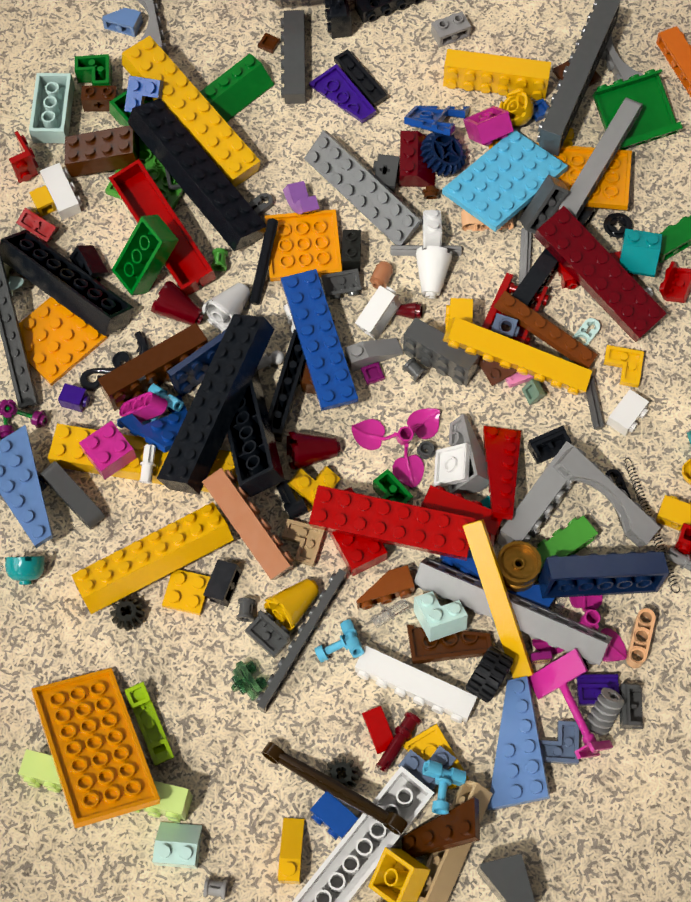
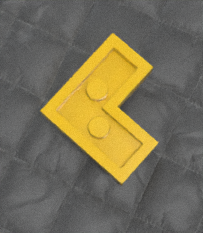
[603,345,644,388]
[288,466,341,506]

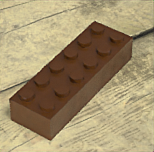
[98,323,208,411]

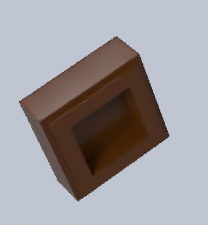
[258,33,281,54]

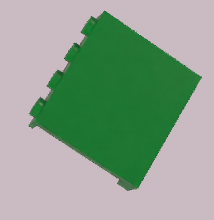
[592,69,683,150]

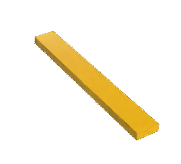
[463,519,534,679]

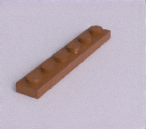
[494,291,598,369]

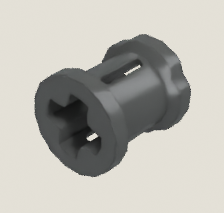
[402,358,427,382]
[236,598,255,622]

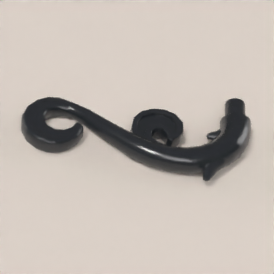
[80,331,150,391]

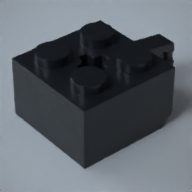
[324,0,352,39]

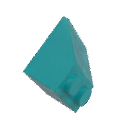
[619,229,662,277]

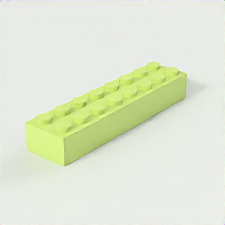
[18,749,193,823]

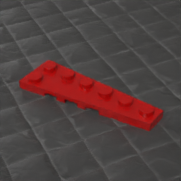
[483,426,521,520]

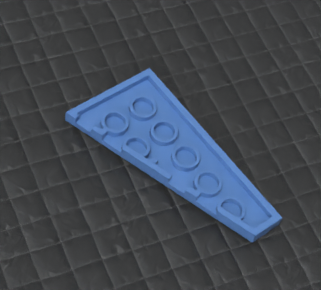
[0,425,53,548]
[488,676,550,810]

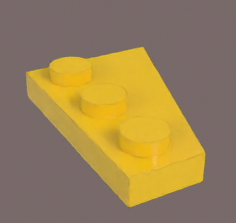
[403,724,469,790]

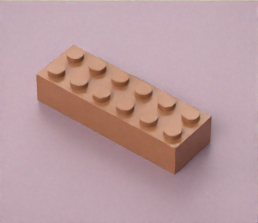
[202,468,295,580]

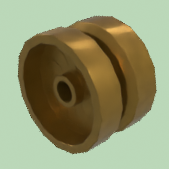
[497,541,542,592]

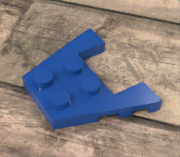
[404,106,470,136]
[117,395,188,453]

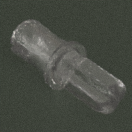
[370,598,409,628]

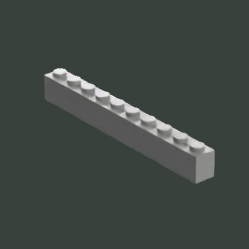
[414,557,612,665]

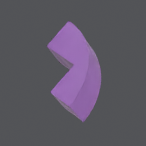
[283,181,320,214]

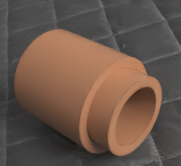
[370,261,393,289]

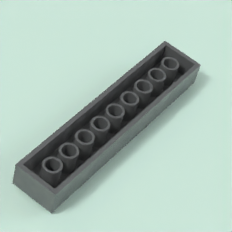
[537,0,621,156]

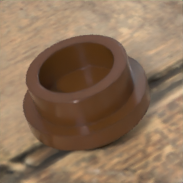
[422,186,440,199]

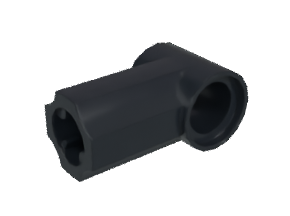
[276,480,308,519]

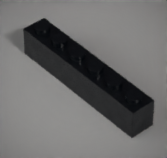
[268,329,306,442]

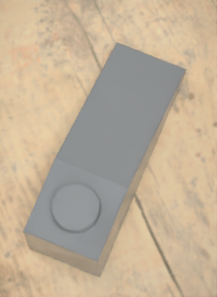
[345,338,403,372]

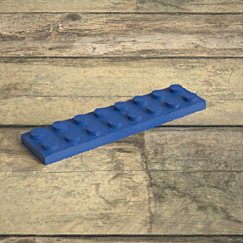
[281,269,358,411]

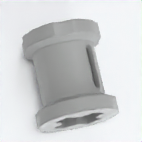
[203,877,228,900]

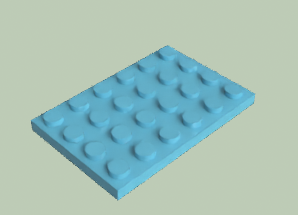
[442,129,568,232]

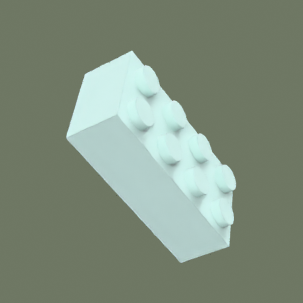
[29,73,75,144]

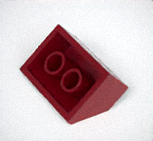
[399,131,435,187]

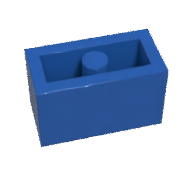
[310,792,359,840]

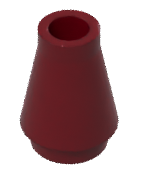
[395,302,423,319]

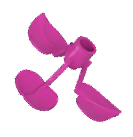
[351,408,440,488]
[532,595,627,662]

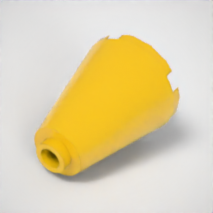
[264,579,319,632]

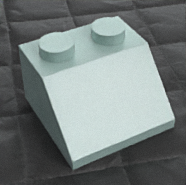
[152,822,202,869]

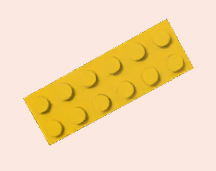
[443,49,551,100]

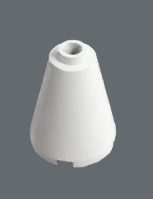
[416,246,452,299]
[202,283,250,331]

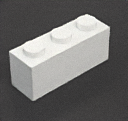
[40,163,82,220]

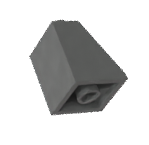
[477,853,535,902]

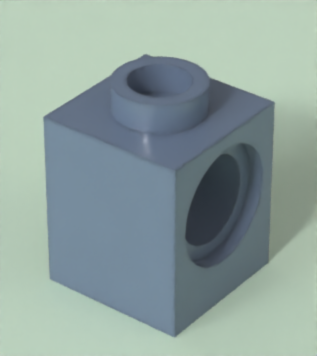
[491,313,520,339]

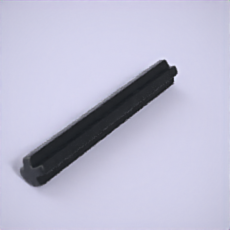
[249,218,278,305]

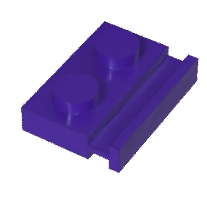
[576,674,620,706]

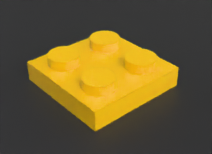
[162,569,210,616]

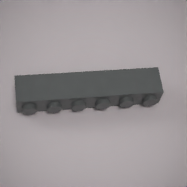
[281,10,306,104]

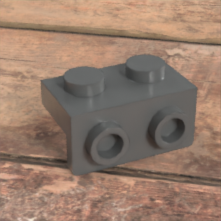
[321,268,362,300]
[244,610,291,658]

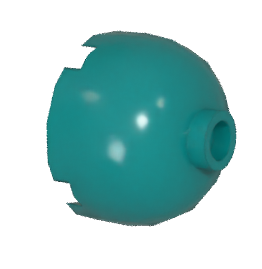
[5,556,45,585]

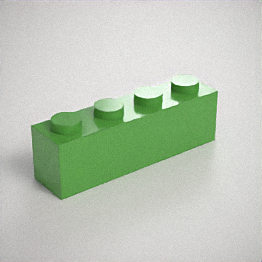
[536,515,598,582]

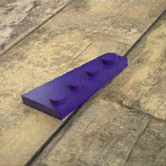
[309,64,377,124]

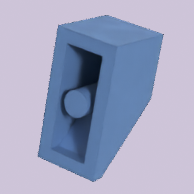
[102,8,143,37]

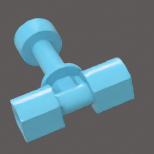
[142,383,184,425]
[314,619,364,663]
[422,760,466,815]

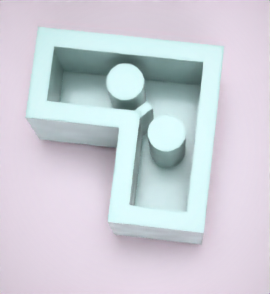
[414,591,468,642]

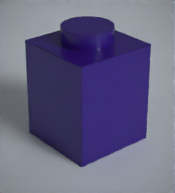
[58,383,90,412]

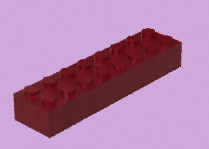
[534,206,667,342]

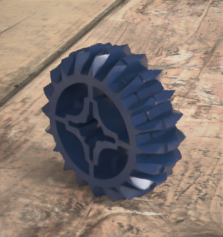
[420,132,467,177]

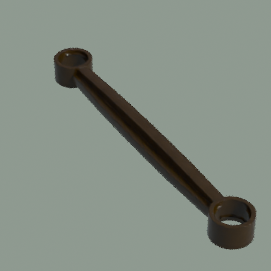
[261,742,408,836]

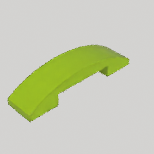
[124,682,175,766]

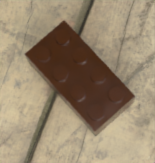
[64,125,139,177]

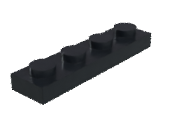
[334,49,388,107]

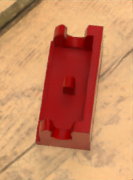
[16,208,59,242]

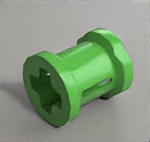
[211,248,228,271]

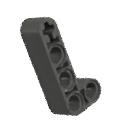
[39,461,105,530]

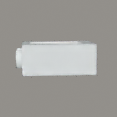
[355,286,401,340]

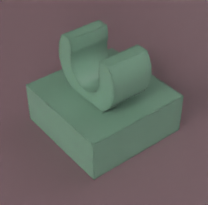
[522,379,547,405]

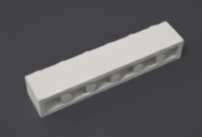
[355,645,477,723]

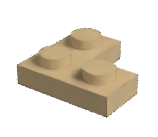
[282,519,325,567]

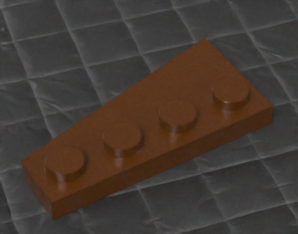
[407,625,492,665]
[402,797,480,858]

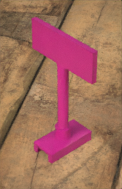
[528,649,614,759]

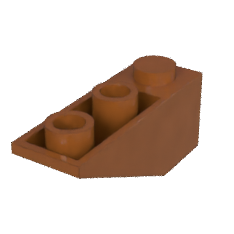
[356,565,415,610]

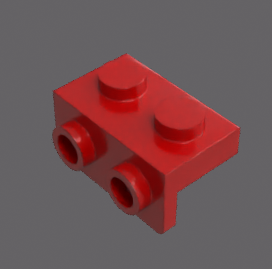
[659,261,691,303]

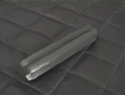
[586,377,604,430]

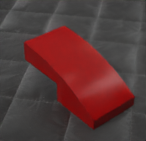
[362,706,393,754]

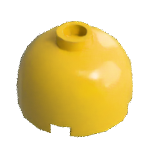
[499,90,534,127]

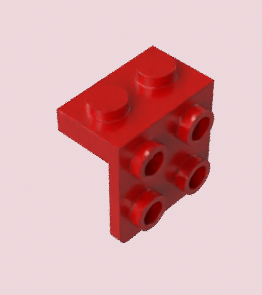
[9,131,39,183]

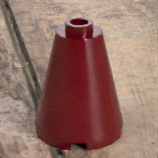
[151,281,204,325]
[286,431,341,470]

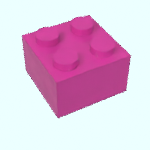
[463,106,514,145]
[79,421,137,480]

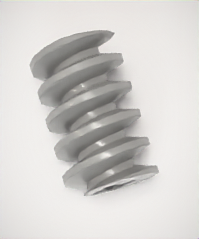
[585,687,624,735]

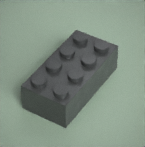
[403,317,480,386]

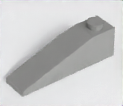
[448,414,489,495]

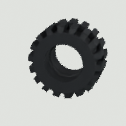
[466,646,513,703]

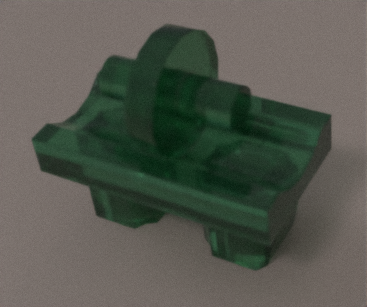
[231,661,267,701]

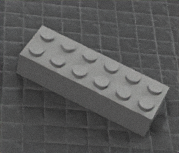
[497,441,586,547]

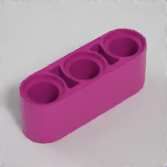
[119,391,168,422]

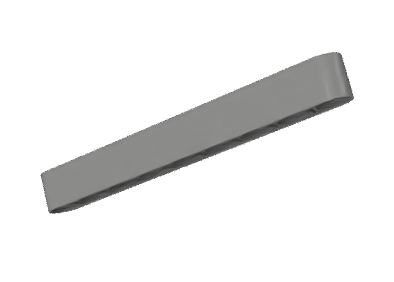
[559,97,643,219]

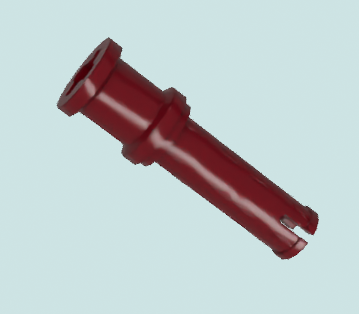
[376,712,421,773]

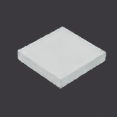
[434,443,470,487]

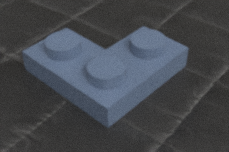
[540,721,579,765]
[398,746,457,791]

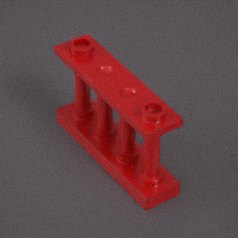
[482,273,549,345]

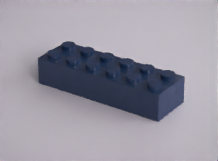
[538,551,669,598]

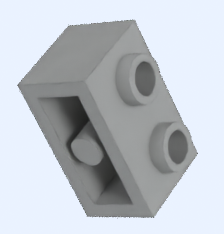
[431,12,471,48]

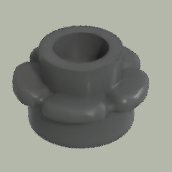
[417,441,435,459]

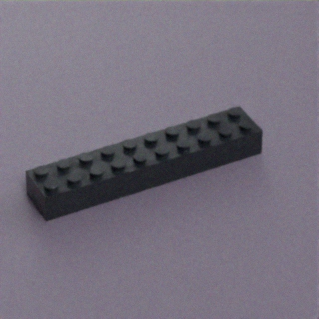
[127,99,266,251]
[157,314,275,495]

